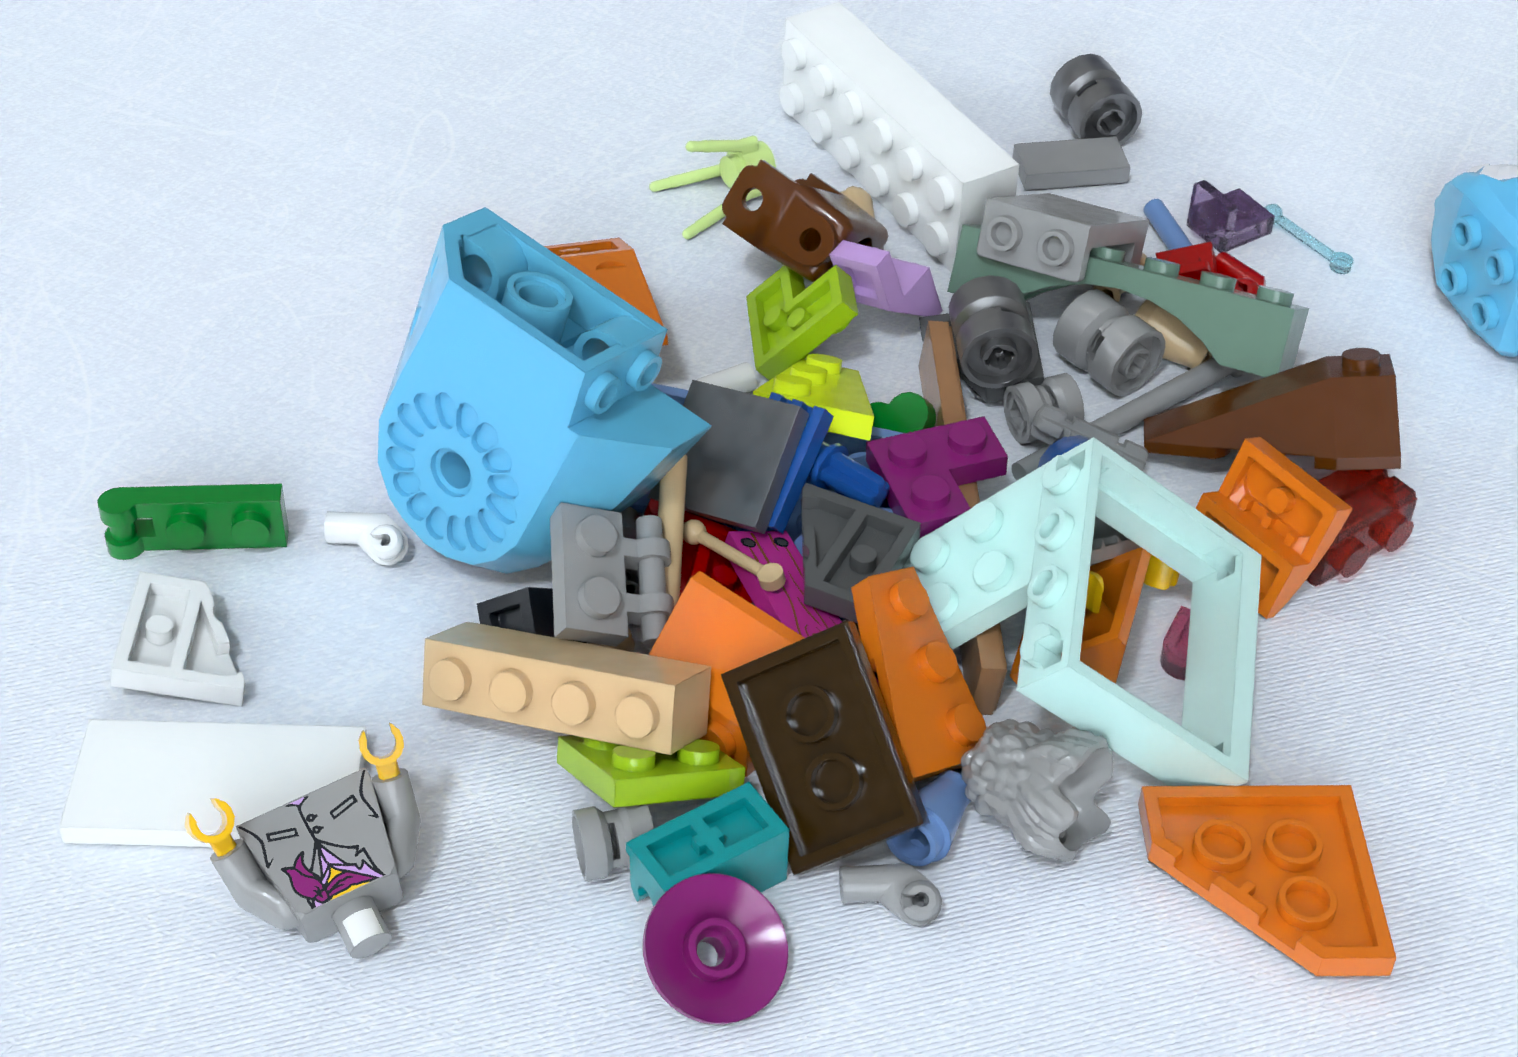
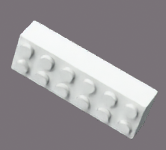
[779,2,1020,273]

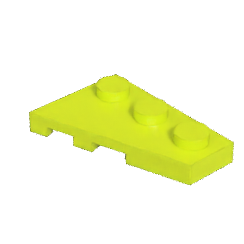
[753,354,874,441]

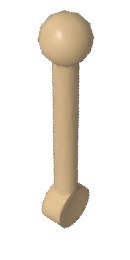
[683,519,786,591]

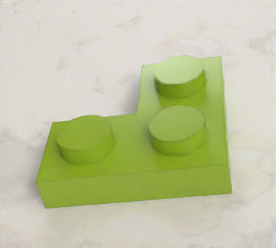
[746,265,858,380]
[557,735,745,808]

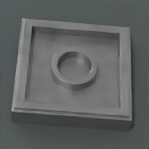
[648,380,809,534]

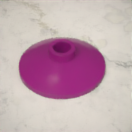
[642,873,788,1025]

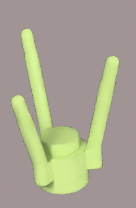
[649,135,776,239]

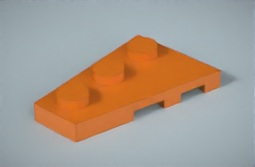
[851,566,986,782]

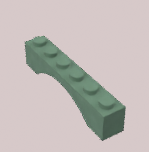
[947,224,1309,377]

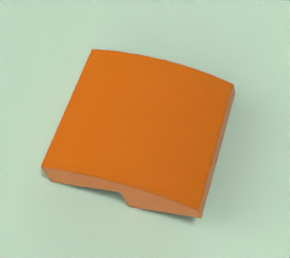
[1195,437,1353,619]

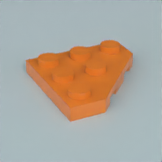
[1138,785,1396,976]

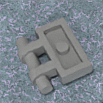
[550,502,674,649]

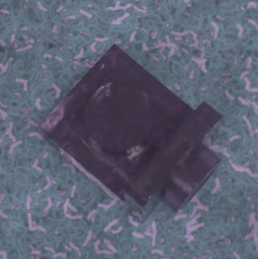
[1186,180,1275,253]

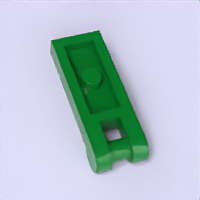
[97,483,289,560]

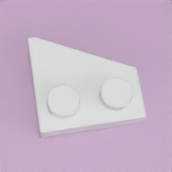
[110,571,245,707]

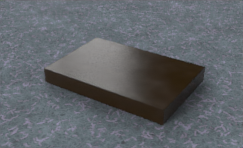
[721,620,930,876]

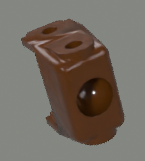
[722,160,889,282]

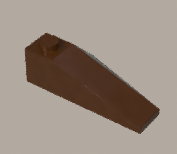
[1143,348,1401,471]

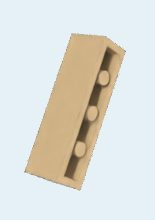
[422,622,711,755]

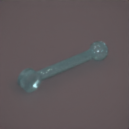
[1262,203,1354,274]

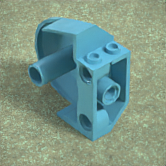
[378,207,712,574]

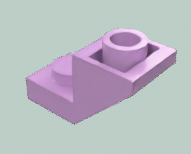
[829,240,942,317]

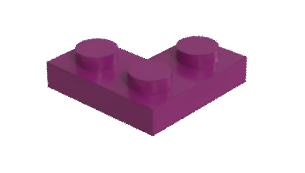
[866,416,1008,539]

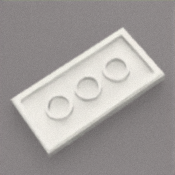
[59,719,368,847]

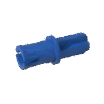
[808,441,890,508]

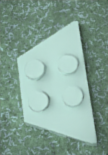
[902,455,1061,650]

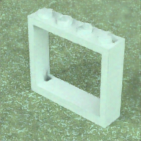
[1016,437,1262,786]

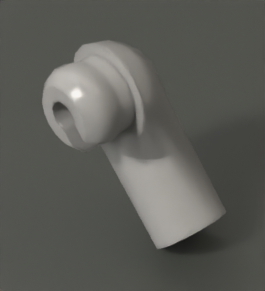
[839,863,942,926]

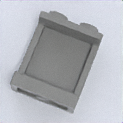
[977,193,1149,282]

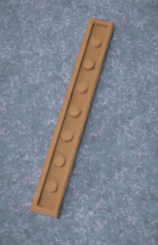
[918,321,1007,715]

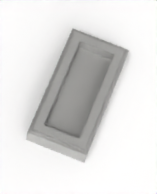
[1013,136,1131,191]

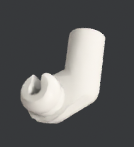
[324,511,409,565]

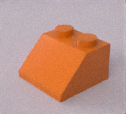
[649,571,805,777]

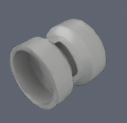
[1003,373,1085,444]
[572,804,654,881]

